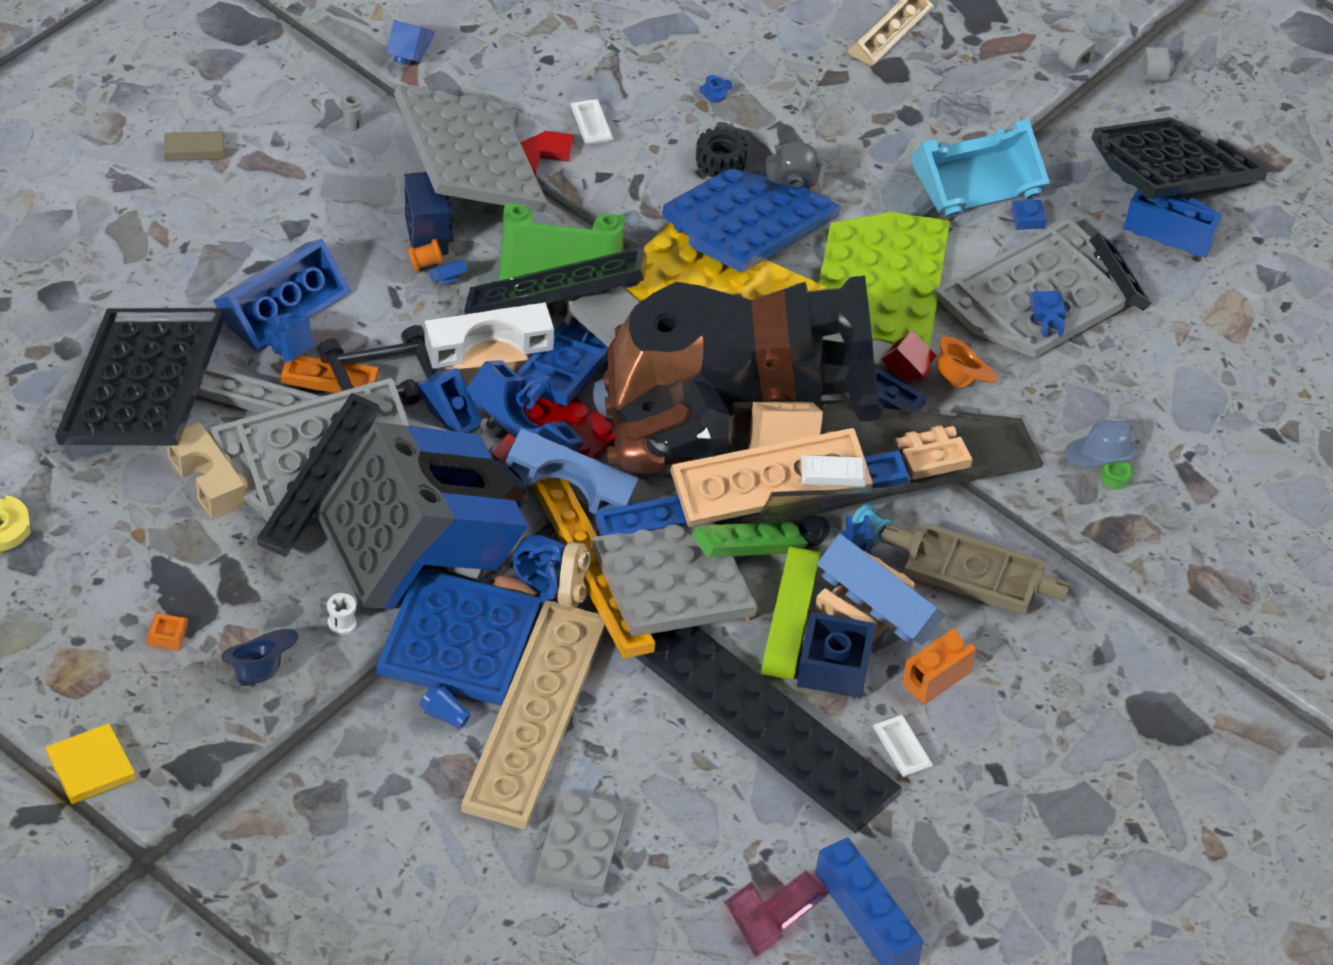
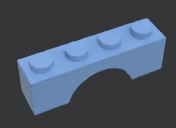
[502,428,638,514]

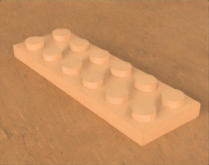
[670,428,873,527]

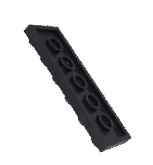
[464,246,647,315]

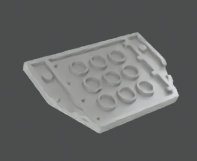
[935,218,1126,358]
[210,377,410,521]

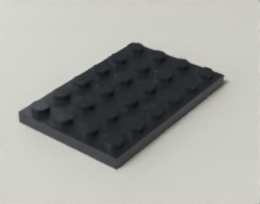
[55,308,226,446]

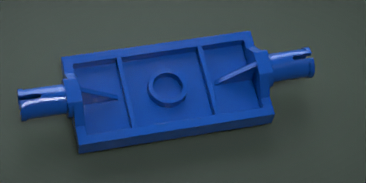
[516,320,608,409]

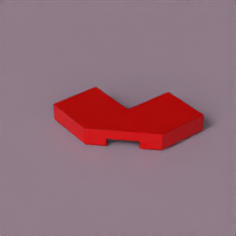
[520,131,574,176]

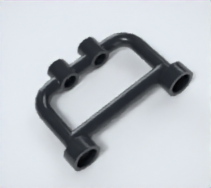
[316,325,437,405]

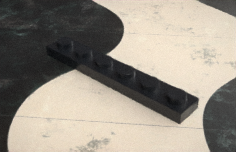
[256,392,380,558]

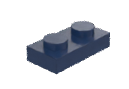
[875,367,927,422]

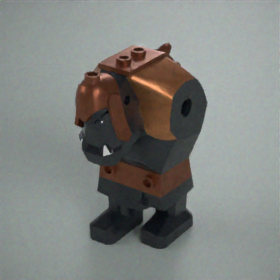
[604,275,881,473]

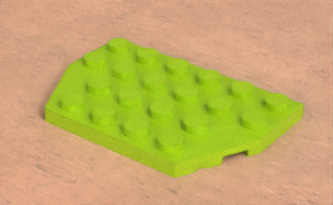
[819,212,950,348]

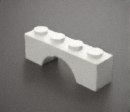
[425,302,554,369]

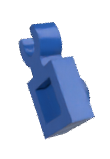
[1030,291,1066,337]
[840,515,873,555]

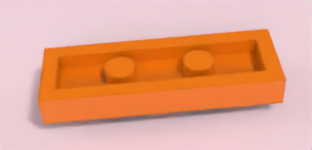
[281,356,379,393]

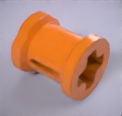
[408,239,444,273]

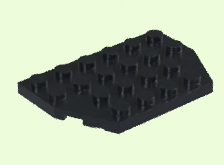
[1091,117,1269,200]

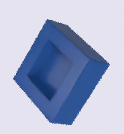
[1011,200,1046,230]
[428,260,468,285]

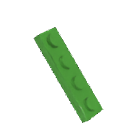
[692,521,808,558]

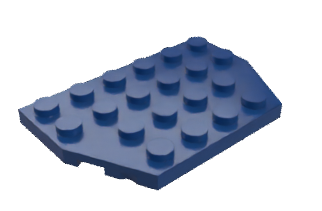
[662,169,841,273]

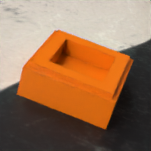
[146,613,188,651]

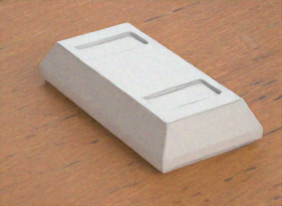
[570,99,613,146]
[801,455,866,488]
[873,715,933,778]

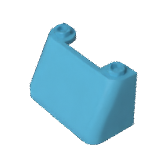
[910,119,1050,218]

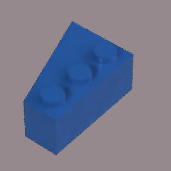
[1123,189,1222,258]

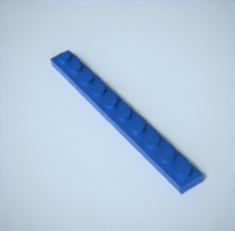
[595,450,909,536]

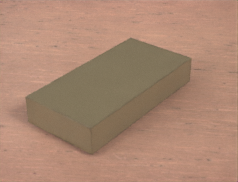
[164,131,224,161]

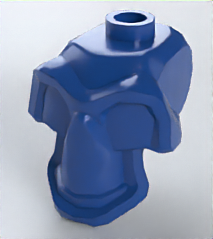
[513,535,566,602]

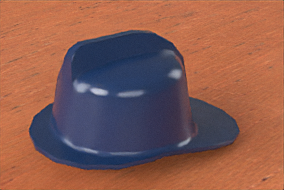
[221,629,299,686]

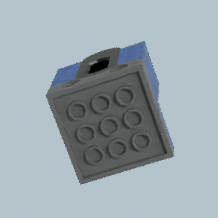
[316,422,528,609]

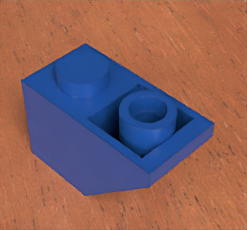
[264,310,314,362]

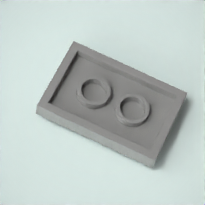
[535,790,627,896]

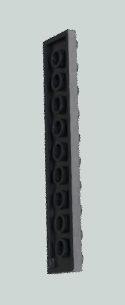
[634,626,902,834]

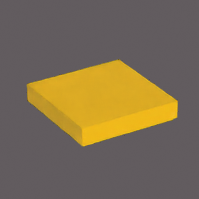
[45,723,136,804]

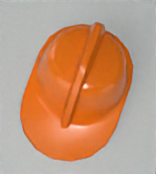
[936,336,998,388]

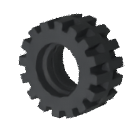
[696,126,748,177]

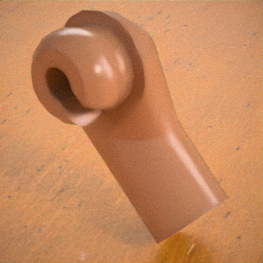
[491,575,540,598]

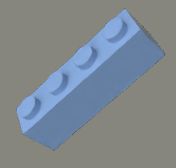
[817,534,946,645]

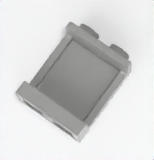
[564,286,640,362]

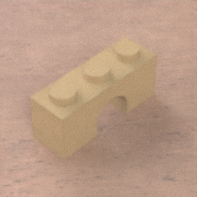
[167,422,248,520]

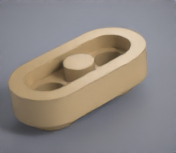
[558,542,591,608]

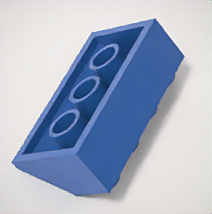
[213,238,351,350]

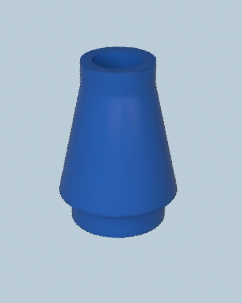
[420,684,471,730]

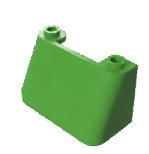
[499,203,625,304]

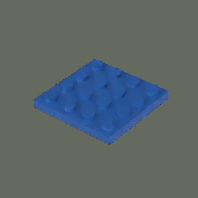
[376,568,542,706]

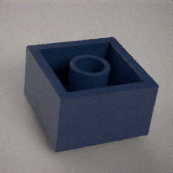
[404,172,454,255]
[797,612,875,698]

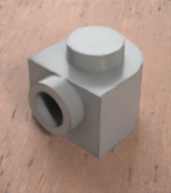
[1058,32,1095,73]
[1140,47,1174,82]

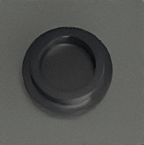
[798,515,830,545]

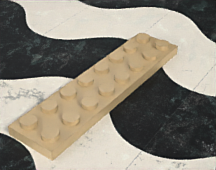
[461,600,606,830]

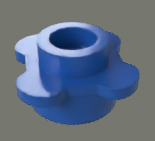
[700,75,732,102]

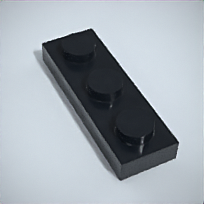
[1089,233,1152,311]

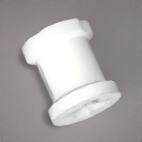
[327,593,357,636]

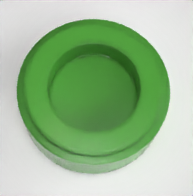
[1100,461,1133,489]

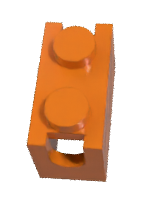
[902,628,976,705]

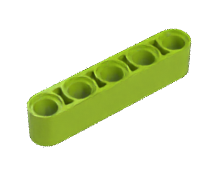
[761,546,821,681]

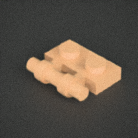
[894,425,972,480]

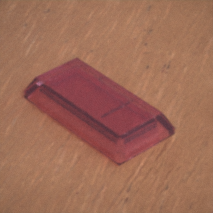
[755,871,829,933]
[724,881,783,957]

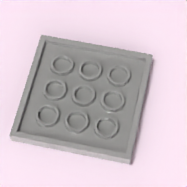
[591,521,757,637]

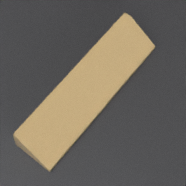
[846,0,934,66]

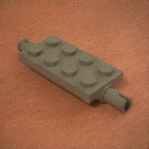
[881,522,1071,616]

